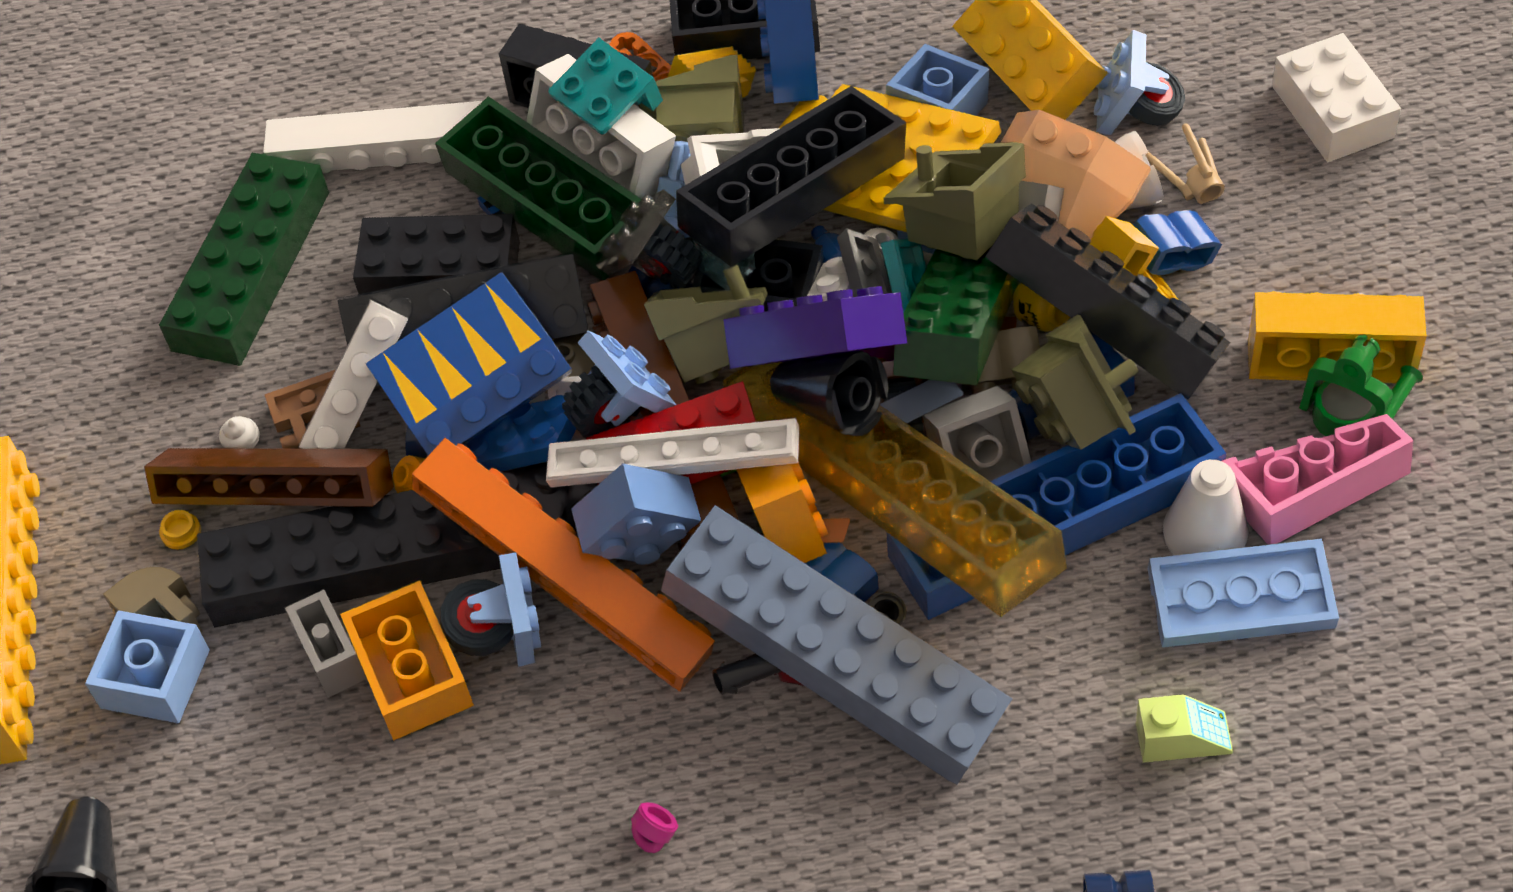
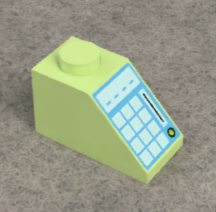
[1136,695,1233,763]

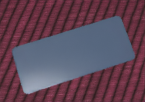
[880,380,963,428]

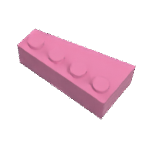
[1222,414,1413,545]

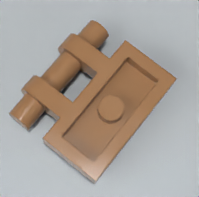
[264,370,361,449]

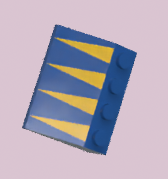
[365,272,572,456]

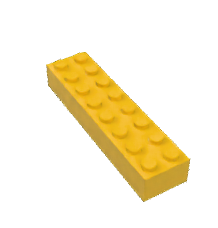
[0,436,40,765]

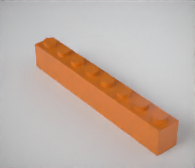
[412,438,715,692]

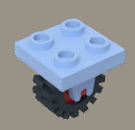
[562,330,676,439]

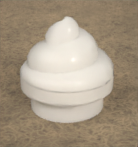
[219,416,260,449]

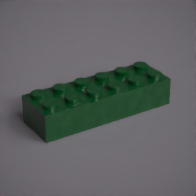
[435,96,654,281]
[159,152,329,366]
[893,245,1018,385]

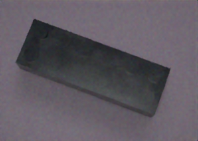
[676,86,906,267]
[985,203,1231,400]
[337,252,589,346]

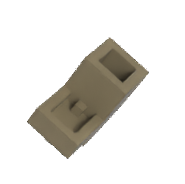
[103,567,203,633]

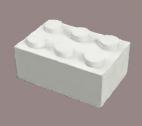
[1272,33,1401,163]

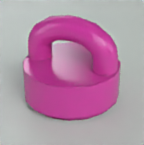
[631,802,678,853]

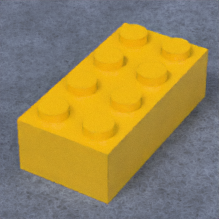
[952,0,1108,120]
[1248,291,1427,383]

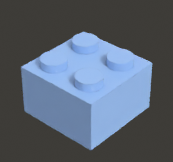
[85,610,210,723]

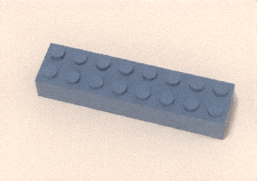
[661,505,1012,785]

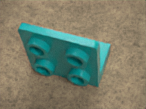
[548,37,663,135]

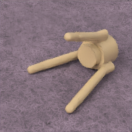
[1145,123,1225,204]

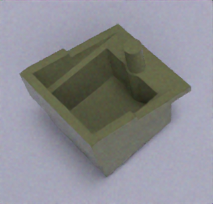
[639,55,744,175]
[883,142,1026,260]
[644,265,767,384]
[1011,314,1139,450]

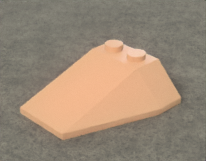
[1001,110,1151,240]

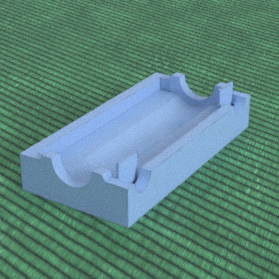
[1147,539,1339,648]

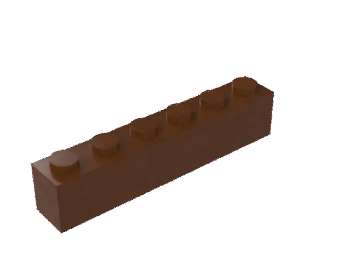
[144,448,394,506]

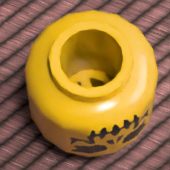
[1013,283,1070,332]

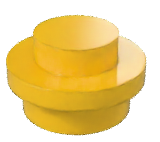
[159,510,201,550]

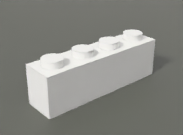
[299,300,408,449]

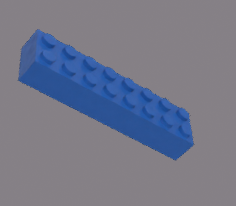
[886,393,1226,620]

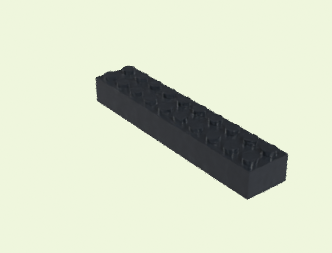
[197,462,598,628]

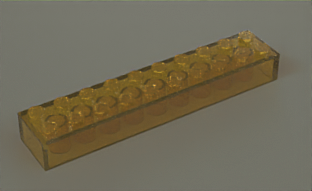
[723,362,1067,617]

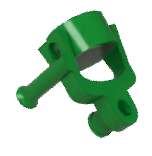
[1299,335,1423,436]

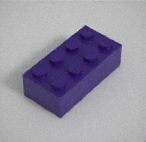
[723,286,907,369]

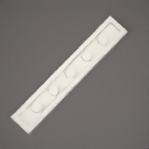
[546,418,799,487]

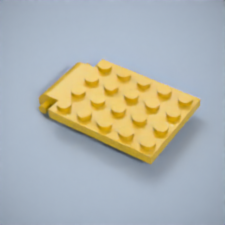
[779,84,1001,232]

